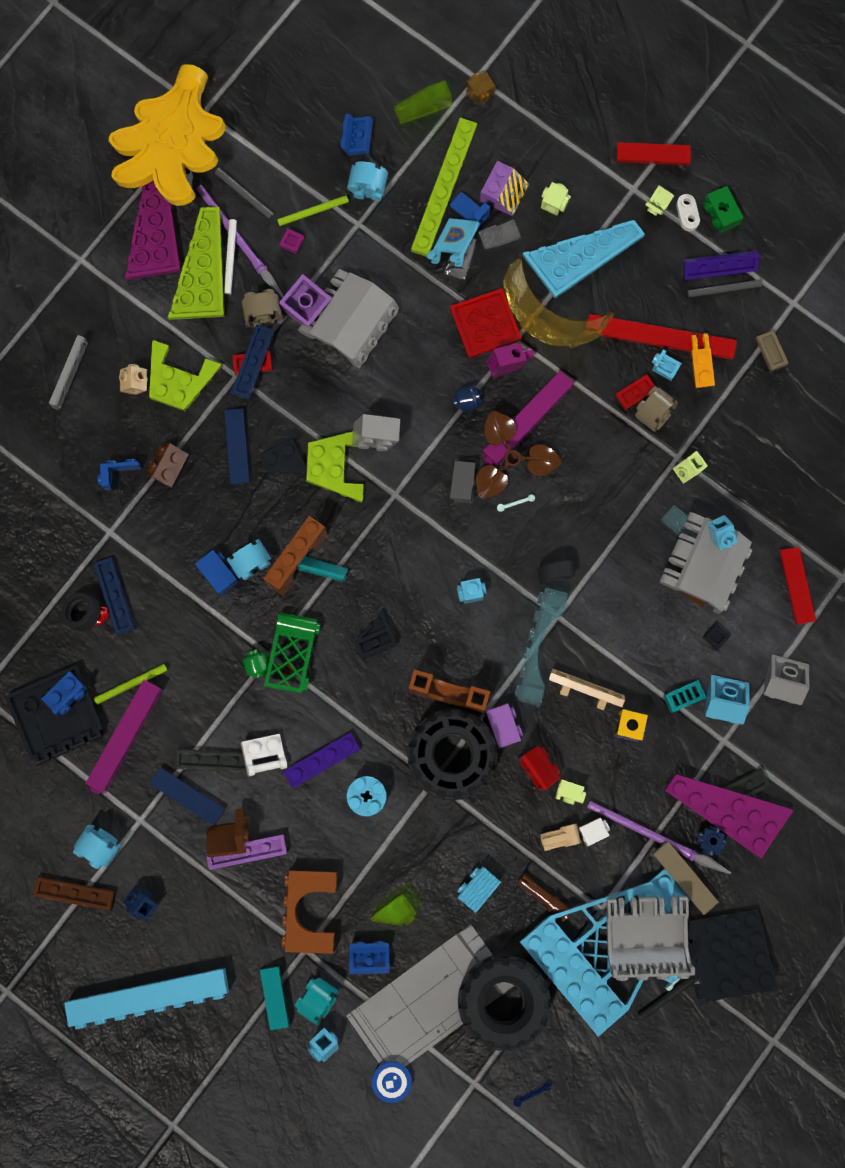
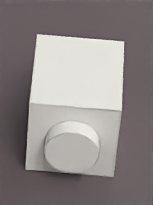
[578,818,610,846]

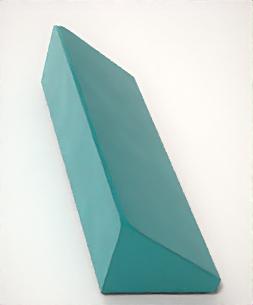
[297,557,348,582]
[260,966,290,1030]

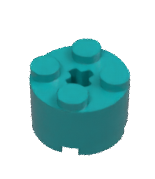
[295,977,339,1026]

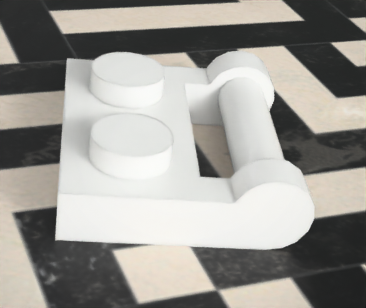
[241,734,287,776]

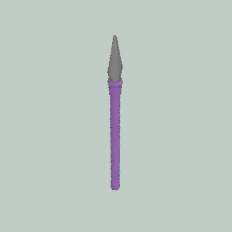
[196,185,284,298]
[587,801,731,874]

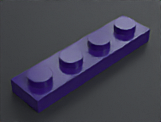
[683,251,759,280]
[283,733,360,789]

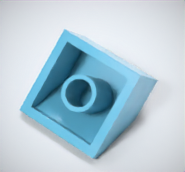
[705,675,750,725]

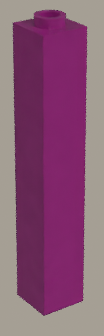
[482,371,574,467]
[85,680,164,794]

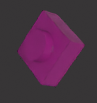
[279,228,305,255]

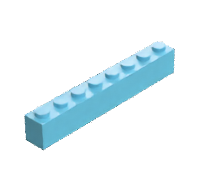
[64,968,229,1029]

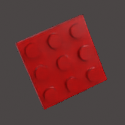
[450,288,522,359]

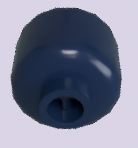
[453,385,482,412]

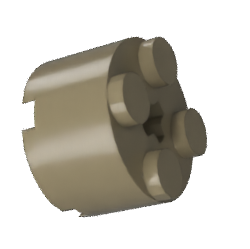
[242,289,283,327]
[635,386,678,432]

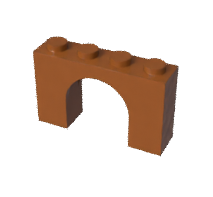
[263,516,328,596]
[408,669,490,714]
[282,870,337,954]

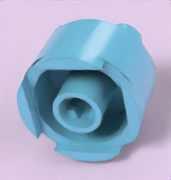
[347,161,388,201]
[227,539,272,580]
[347,776,387,816]
[73,825,121,869]

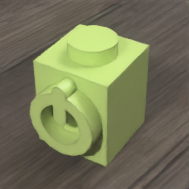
[541,182,571,216]
[672,451,708,484]

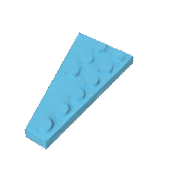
[522,220,645,298]

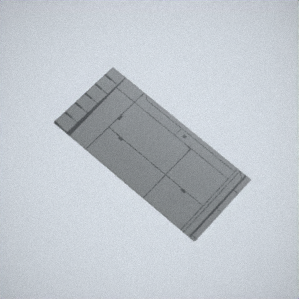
[346,924,514,1067]

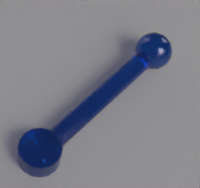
[514,1083,552,1107]

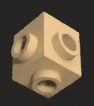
[119,364,148,395]

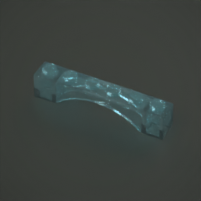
[514,588,568,707]

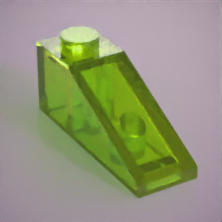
[394,80,452,124]

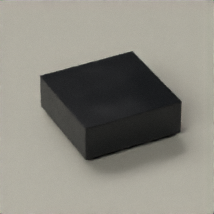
[703,623,730,651]

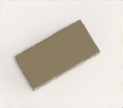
[755,330,789,372]

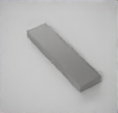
[49,335,88,410]

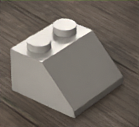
[764,654,809,705]

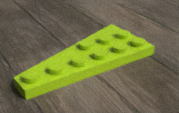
[168,207,225,320]

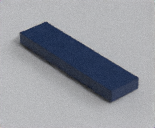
[231,324,275,400]
[224,409,250,485]
[93,557,135,636]
[149,767,226,826]

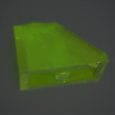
[370,893,417,926]

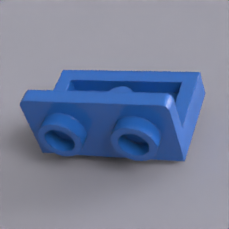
[340,114,373,156]
[349,941,390,974]

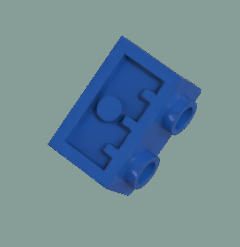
[41,671,87,716]

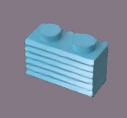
[457,866,501,913]

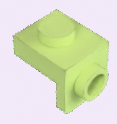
[645,185,675,216]

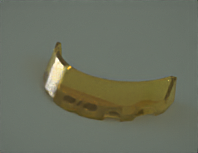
[503,258,614,347]

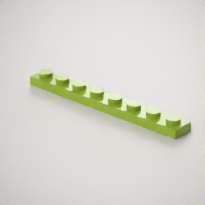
[411,118,477,257]

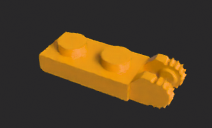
[691,333,715,388]

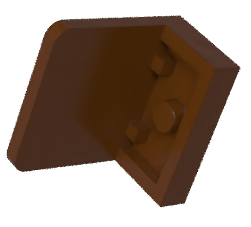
[206,808,250,857]

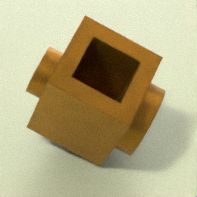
[466,72,496,105]

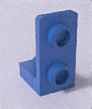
[450,192,490,229]

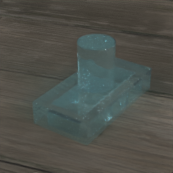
[661,505,697,538]

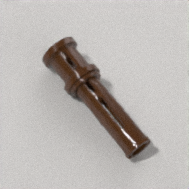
[517,874,572,922]

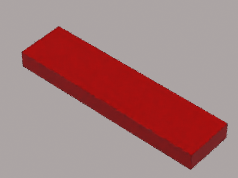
[616,142,691,165]
[779,547,816,625]

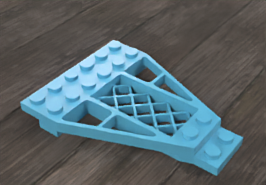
[520,869,691,1037]

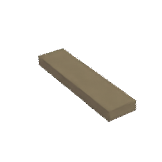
[652,841,718,915]

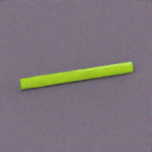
[277,195,349,226]
[94,664,168,705]

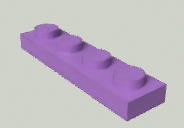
[206,835,287,870]

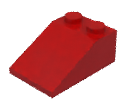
[518,746,561,792]

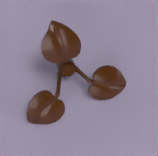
[476,411,562,498]

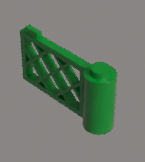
[264,612,321,694]

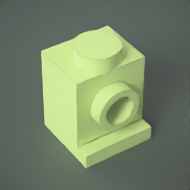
[554,780,586,805]

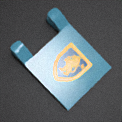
[427,218,480,267]

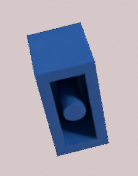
[195,550,238,596]

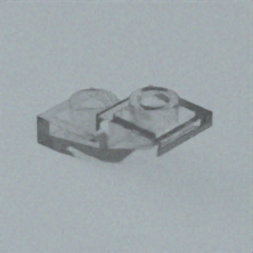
[479,219,521,250]

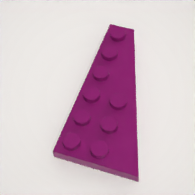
[125,180,181,280]
[664,774,794,858]

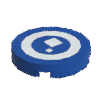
[372,1061,412,1103]

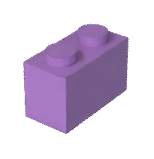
[485,704,523,749]

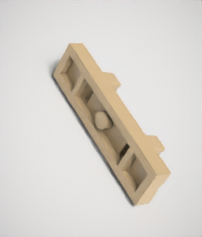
[549,668,625,710]

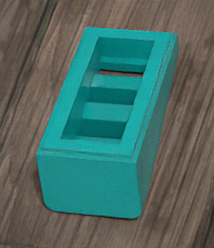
[663,680,707,713]

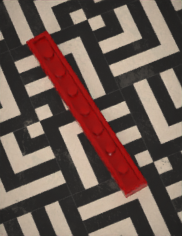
[586,314,737,360]

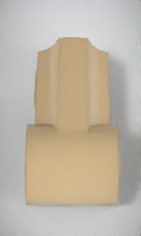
[540,823,582,851]

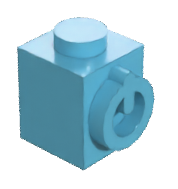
[707,515,738,551]
[457,578,486,604]
[308,1028,339,1062]

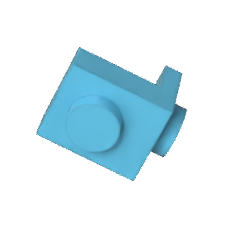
[652,349,682,381]

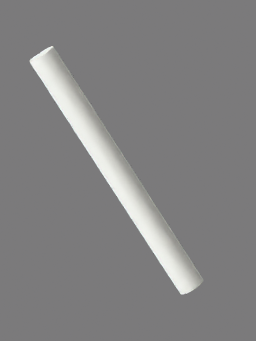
[224,219,237,295]

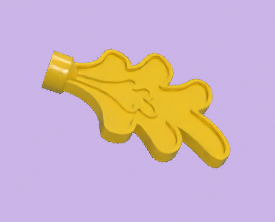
[109,64,226,206]

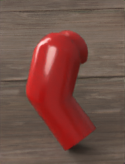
[82,606,110,626]

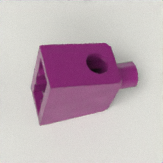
[486,343,533,378]

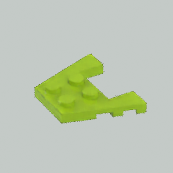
[149,340,222,411]
[306,431,363,502]

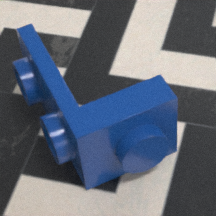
[98,459,141,490]

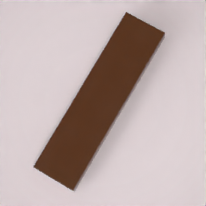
[33,877,115,911]

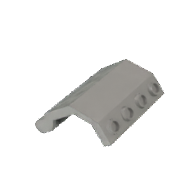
[298,269,399,368]
[659,512,752,614]
[606,896,695,981]

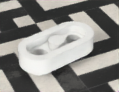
[676,194,700,232]

